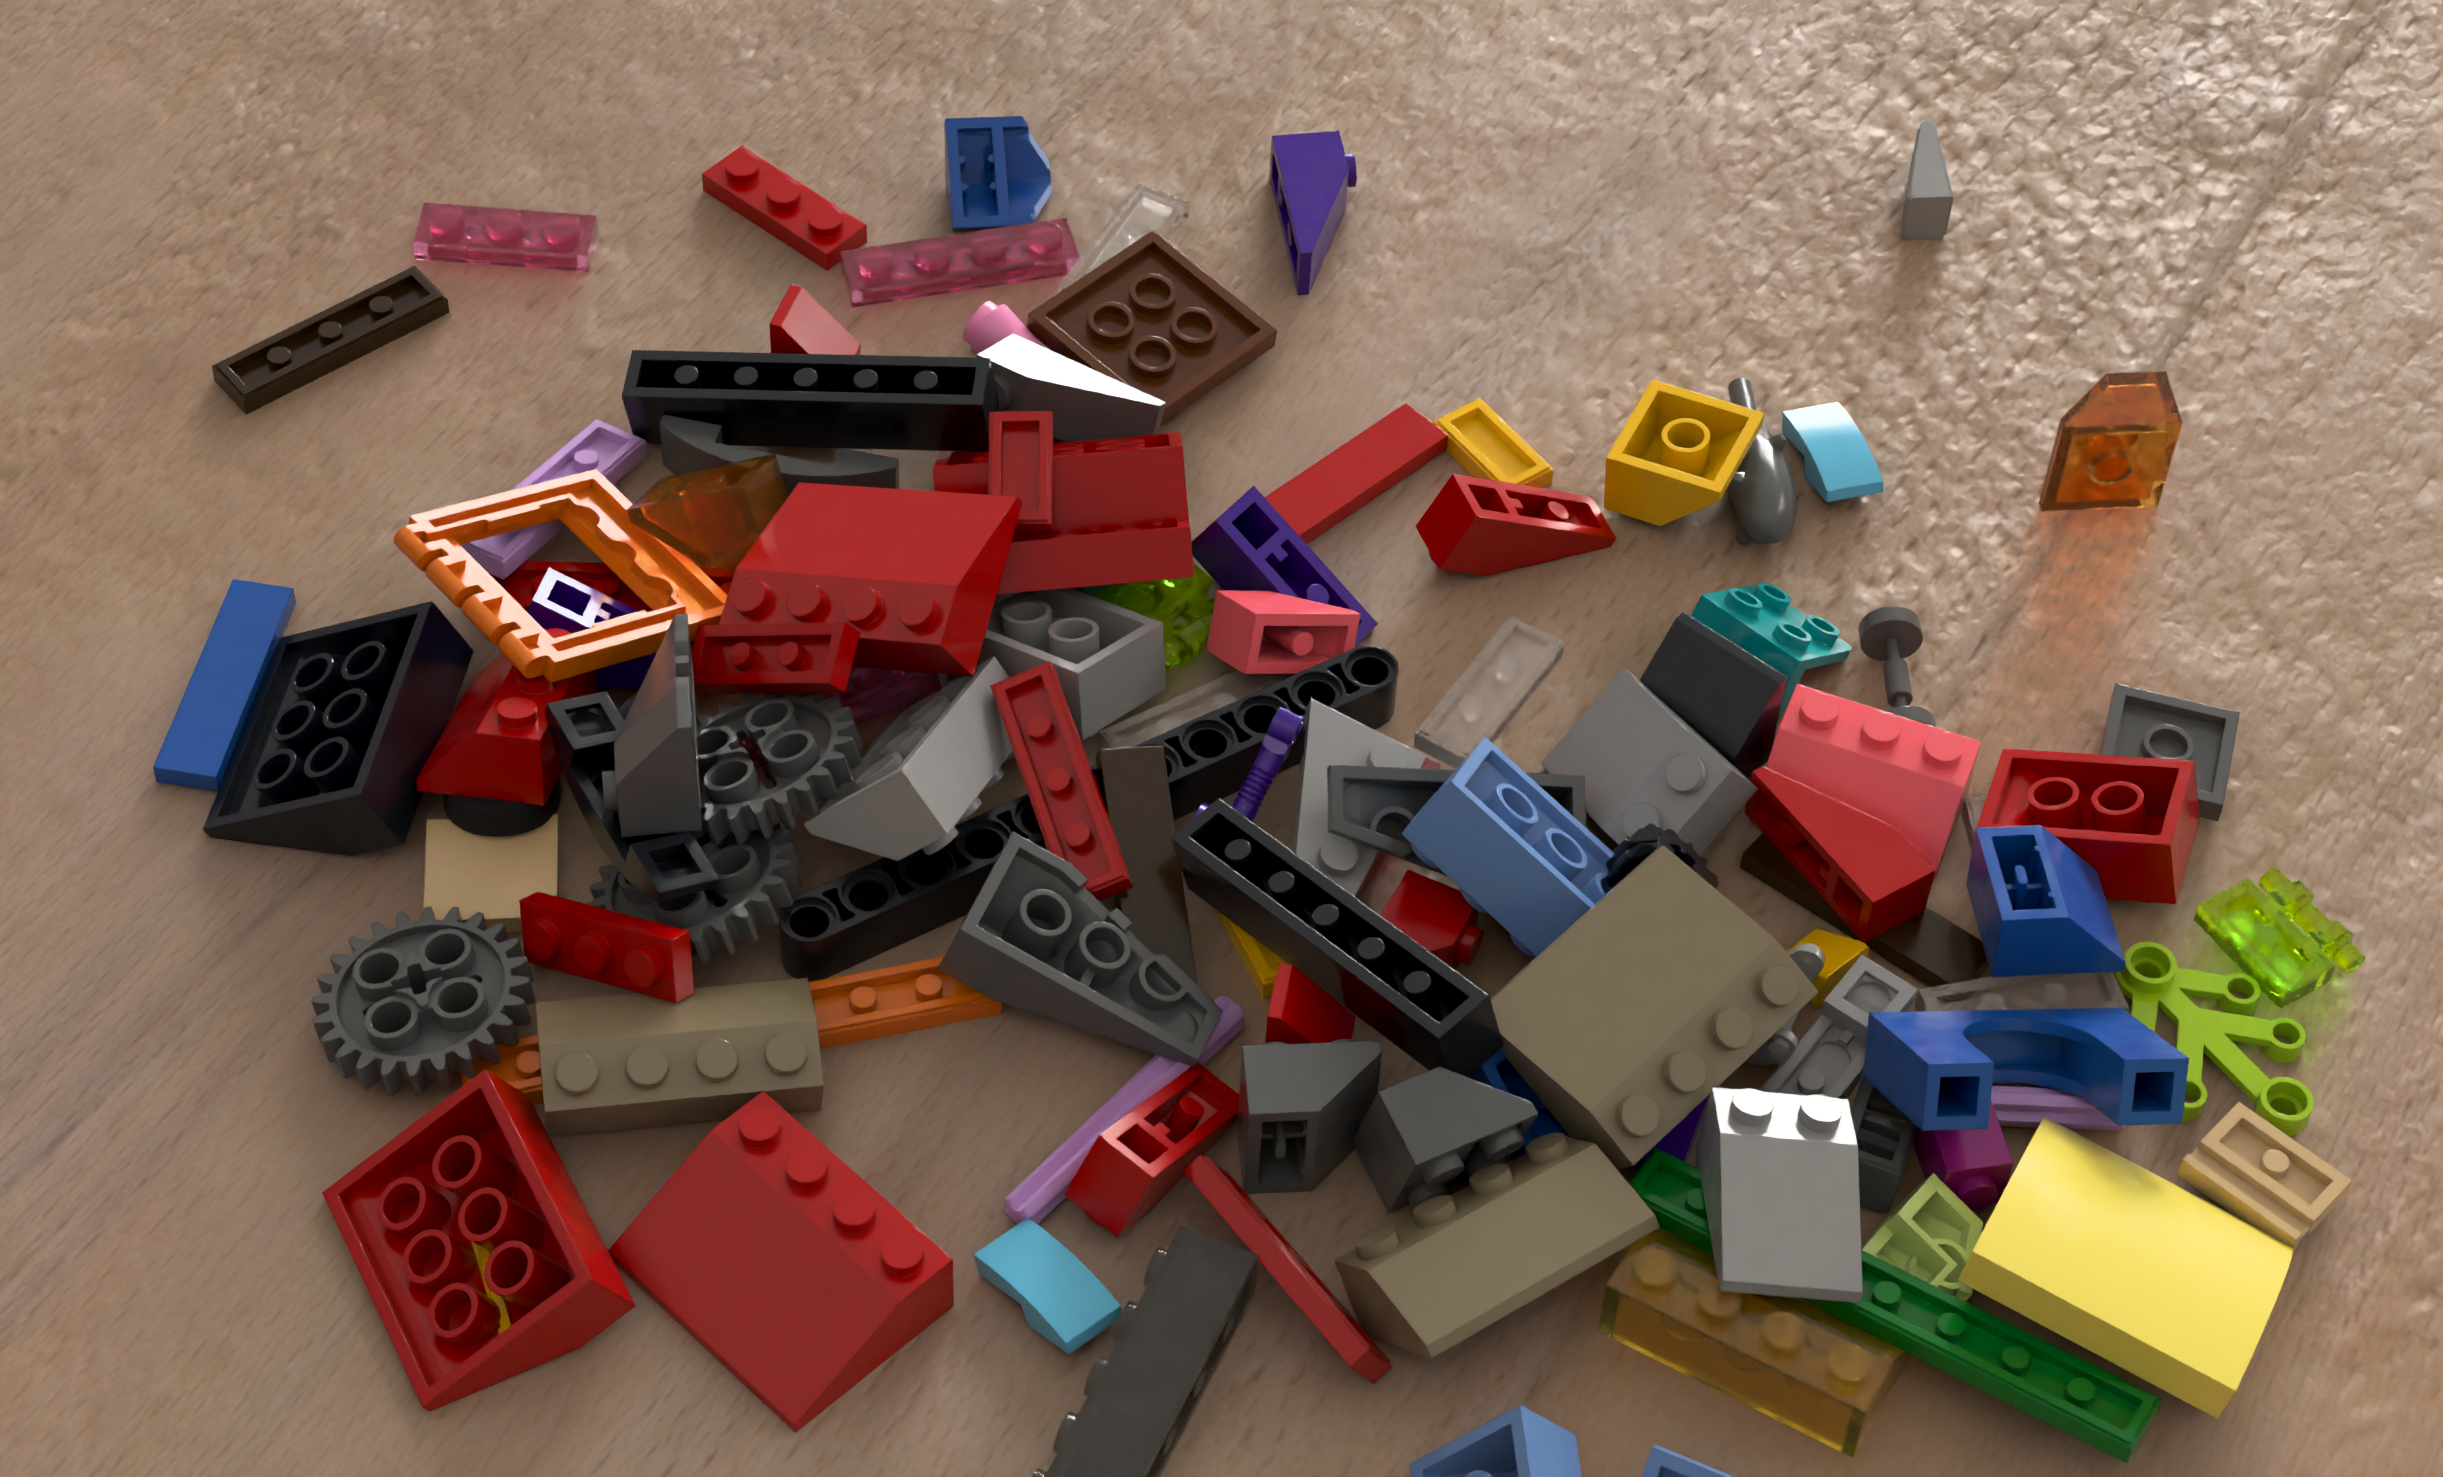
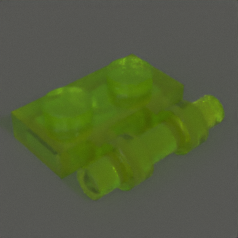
[1095,563,1215,671]
[2194,867,2366,1009]

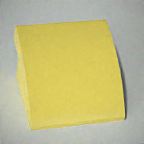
[1957,1116,2294,1419]

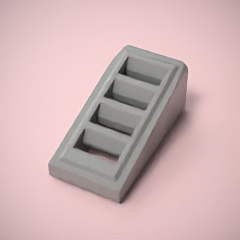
[1901,120,1954,240]

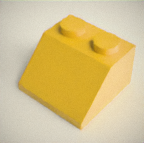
[1604,379,1765,526]

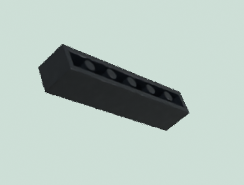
[622,350,999,452]
[1171,798,1503,1077]

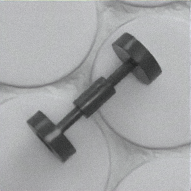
[1858,606,1937,728]

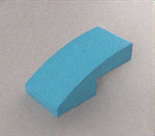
[1782,402,1883,502]
[973,1219,1124,1354]

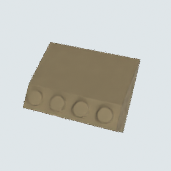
[1490,845,1819,1170]

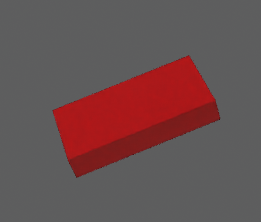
[988,411,1053,534]

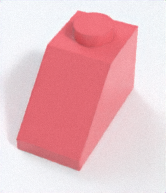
[1206,590,1361,674]

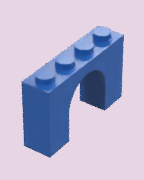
[1863,1008,2189,1131]

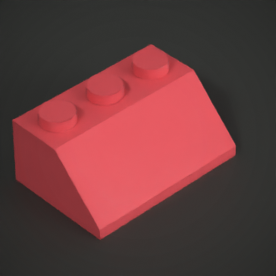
[1750,684,1981,882]

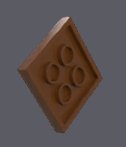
[1026,230,1277,426]

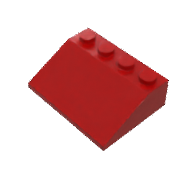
[719,482,1023,677]
[322,1069,636,1411]
[608,1091,954,1433]

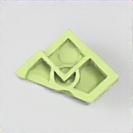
[1861,1173,1983,1301]

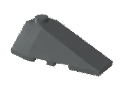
[602,613,702,837]
[1327,765,1586,876]
[937,832,1223,1067]

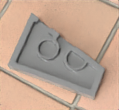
[1291,698,1426,897]

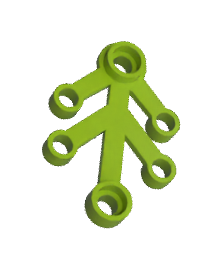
[2113,941,2314,1137]

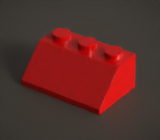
[416,628,597,806]

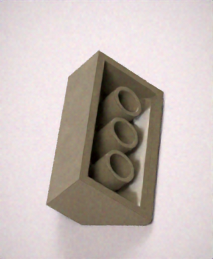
[535,978,824,1137]
[1334,1132,1660,1359]

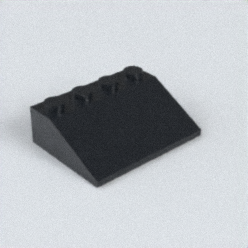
[203,601,474,856]

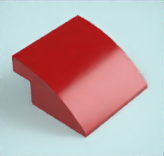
[933,432,1194,594]

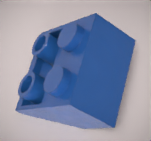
[1966,825,2125,977]

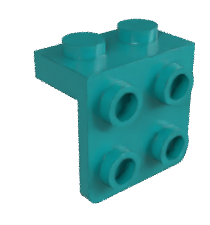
[1691,582,1852,720]

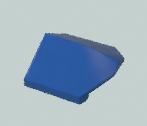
[944,116,1052,232]

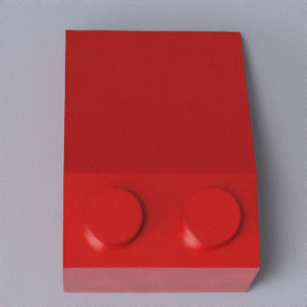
[1976,748,2200,904]

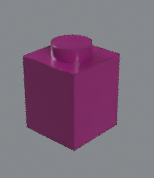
[1913,1102,2014,1211]

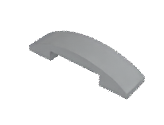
[1759,955,1918,1099]

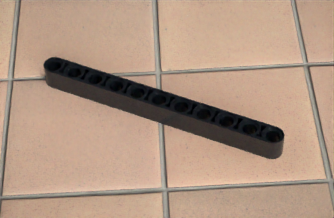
[779,645,1398,982]

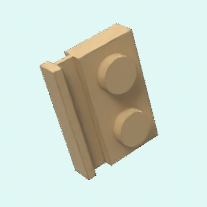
[2177,1102,2352,1251]

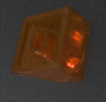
[2039,371,2183,511]
[627,454,788,572]

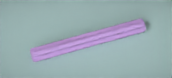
[1004,996,1245,1224]

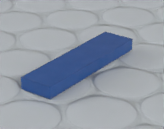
[153,579,296,791]

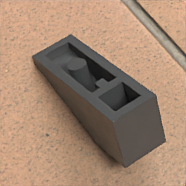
[976,333,1166,441]

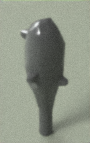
[1728,378,1799,545]

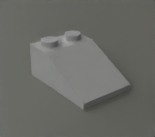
[977,588,1167,740]
[1541,668,1759,856]
[1696,1087,1863,1303]

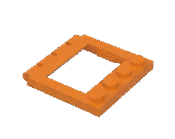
[394,469,728,683]

